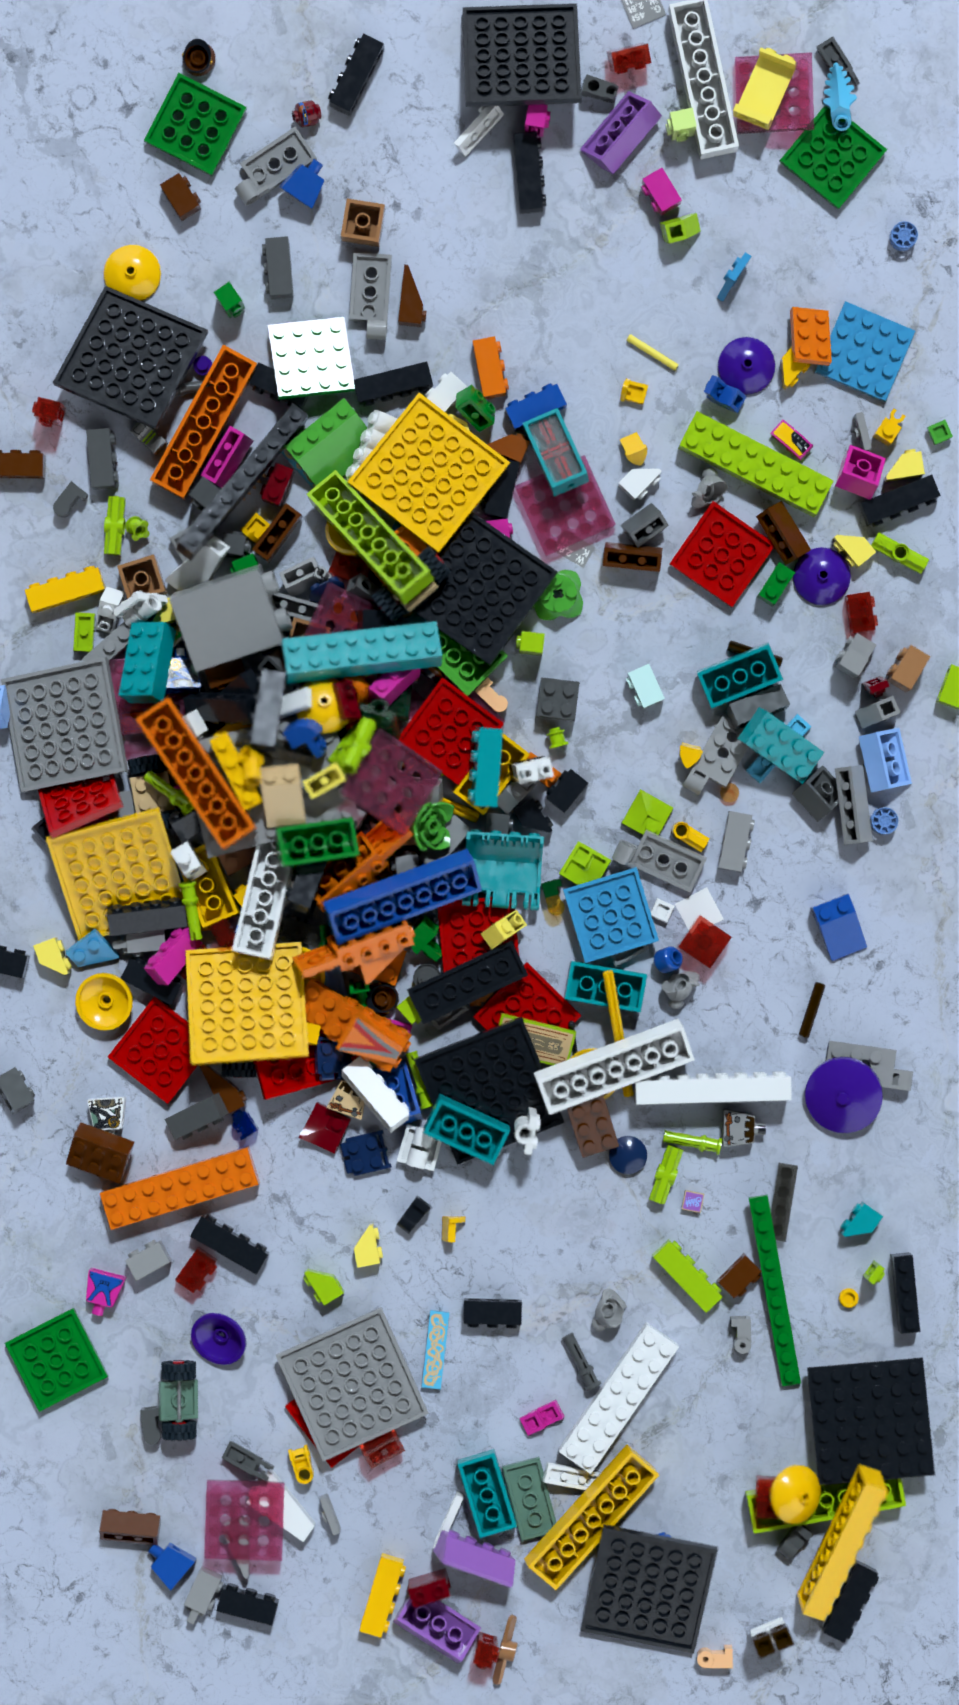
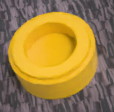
[839,1288,859,1308]

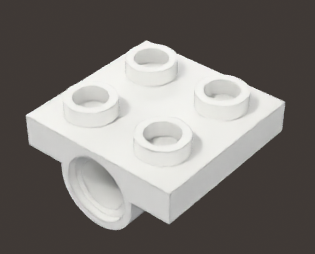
[114,591,168,628]
[514,1107,541,1155]
[397,1124,442,1171]

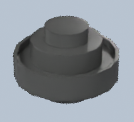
[413,963,441,985]

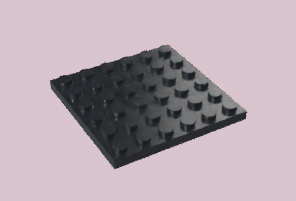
[463,3,582,107]
[53,286,208,430]
[398,512,558,666]
[414,1016,565,1165]
[807,1357,935,1485]
[581,1524,718,1653]

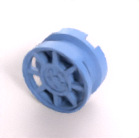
[889,221,918,251]
[870,807,899,835]

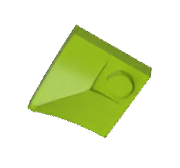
[622,789,673,835]
[559,841,611,885]

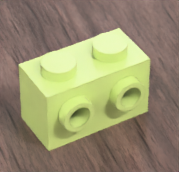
[665,108,697,142]

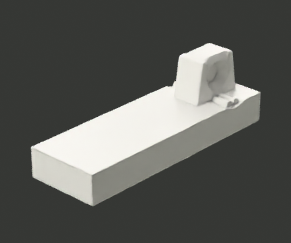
[454,106,504,157]
[280,687,312,719]
[542,1462,601,1490]
[433,1491,464,1548]

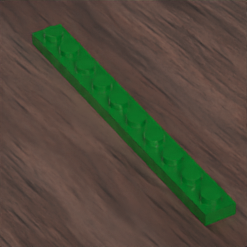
[748,1194,801,1386]

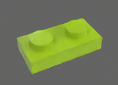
[73,612,96,652]
[863,1260,885,1285]

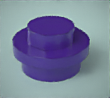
[193,356,212,375]

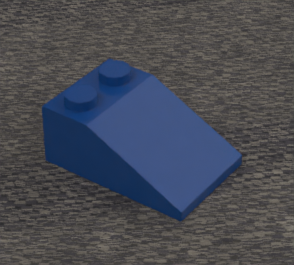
[811,894,867,961]
[372,1060,423,1130]

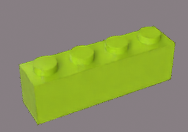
[652,1239,723,1313]

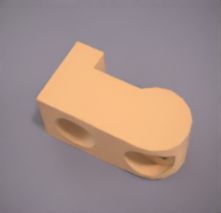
[474,677,508,713]
[697,1645,733,1668]

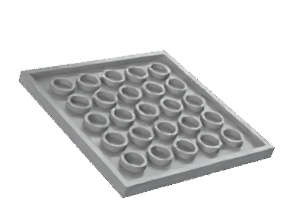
[1,657,128,792]
[276,1307,429,1461]

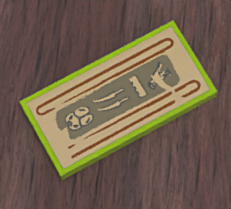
[499,1013,576,1065]

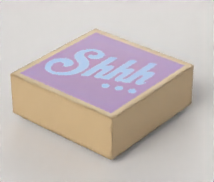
[681,1190,704,1213]

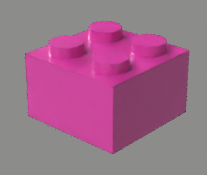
[835,445,886,500]

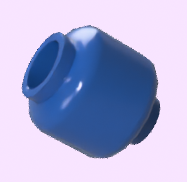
[654,946,683,973]

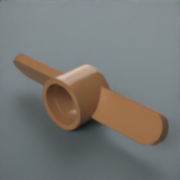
[493,1614,517,1685]

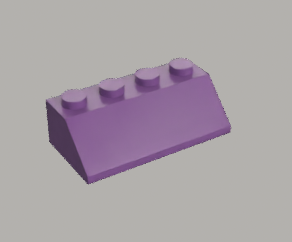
[580,91,662,174]
[433,1530,516,1588]
[393,1595,481,1664]

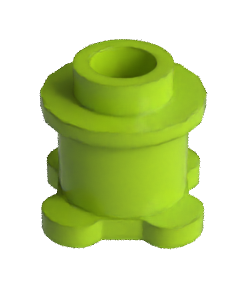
[125,516,150,541]
[546,727,568,749]

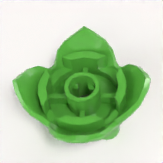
[535,570,583,620]
[407,802,455,851]

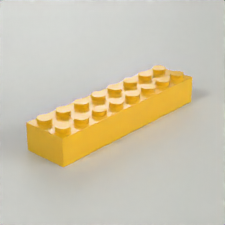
[524,1444,659,1590]
[797,1464,888,1621]

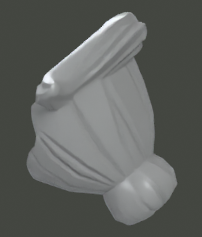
[691,468,728,509]
[662,971,700,1009]
[592,1288,627,1332]

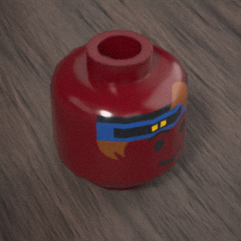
[292,100,321,128]

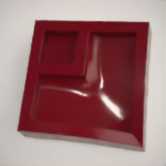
[298,1102,352,1154]

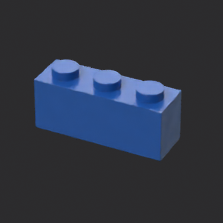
[505,383,567,432]

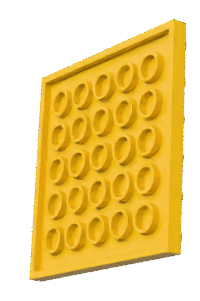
[347,392,510,554]
[46,807,187,940]
[186,942,309,1065]

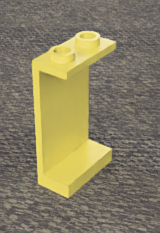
[733,48,796,130]

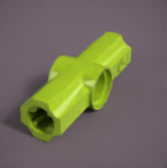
[104,496,126,556]
[871,532,929,574]
[339,717,376,774]
[649,1145,683,1205]

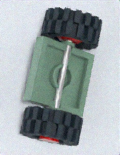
[159,1360,198,1441]

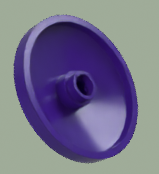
[805,1057,883,1133]

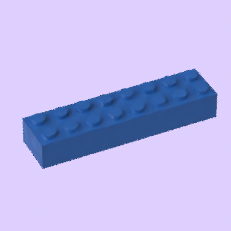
[322,849,482,944]

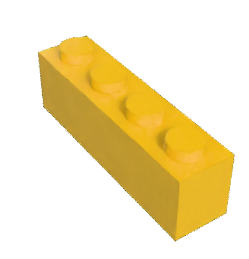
[25,566,106,614]
[209,732,264,811]
[359,1553,406,1638]

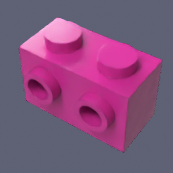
[525,104,551,137]
[641,168,682,216]

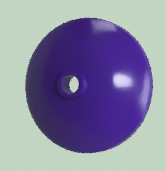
[718,337,775,395]
[793,547,851,605]
[191,1313,247,1365]

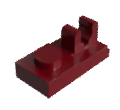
[862,676,890,698]
[332,680,361,720]

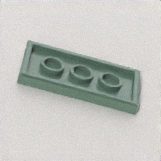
[502,1456,556,1542]

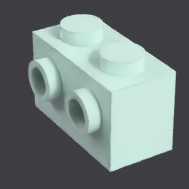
[626,664,665,709]

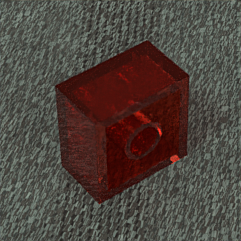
[677,915,732,969]

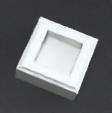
[650,898,675,923]

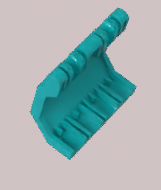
[462,829,544,911]

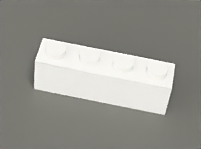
[425,372,467,413]
[342,1057,409,1133]

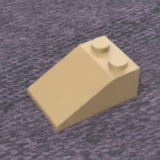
[261,764,306,828]

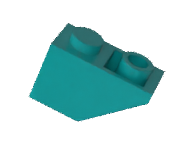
[840,1202,883,1237]

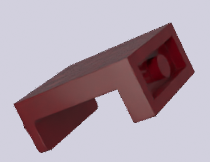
[408,1568,451,1608]

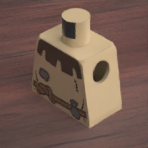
[327,1079,365,1120]

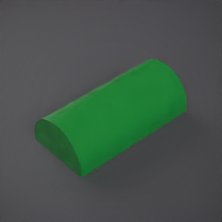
[275,817,360,867]

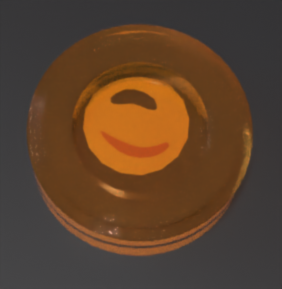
[720,783,739,802]

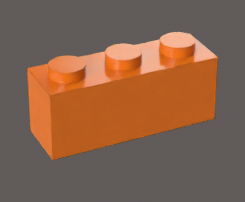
[472,336,509,399]

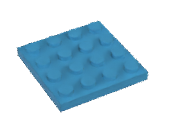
[815,301,915,402]
[563,867,659,963]

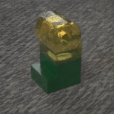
[541,878,565,916]

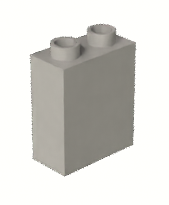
[169,564,293,672]

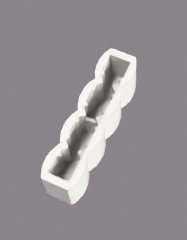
[346,410,397,481]

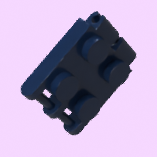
[314,1036,353,1081]
[340,1130,392,1176]

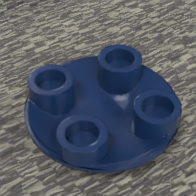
[309,576,345,605]
[609,1136,647,1174]

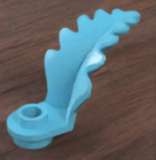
[823,63,857,131]

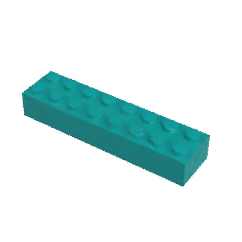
[282,621,442,684]

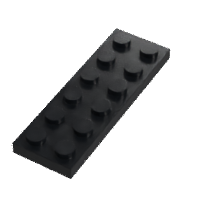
[407,941,528,1025]

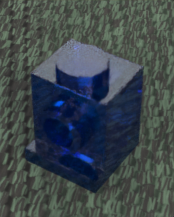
[231,1109,259,1140]

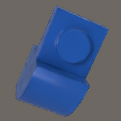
[704,375,747,413]
[283,718,328,758]

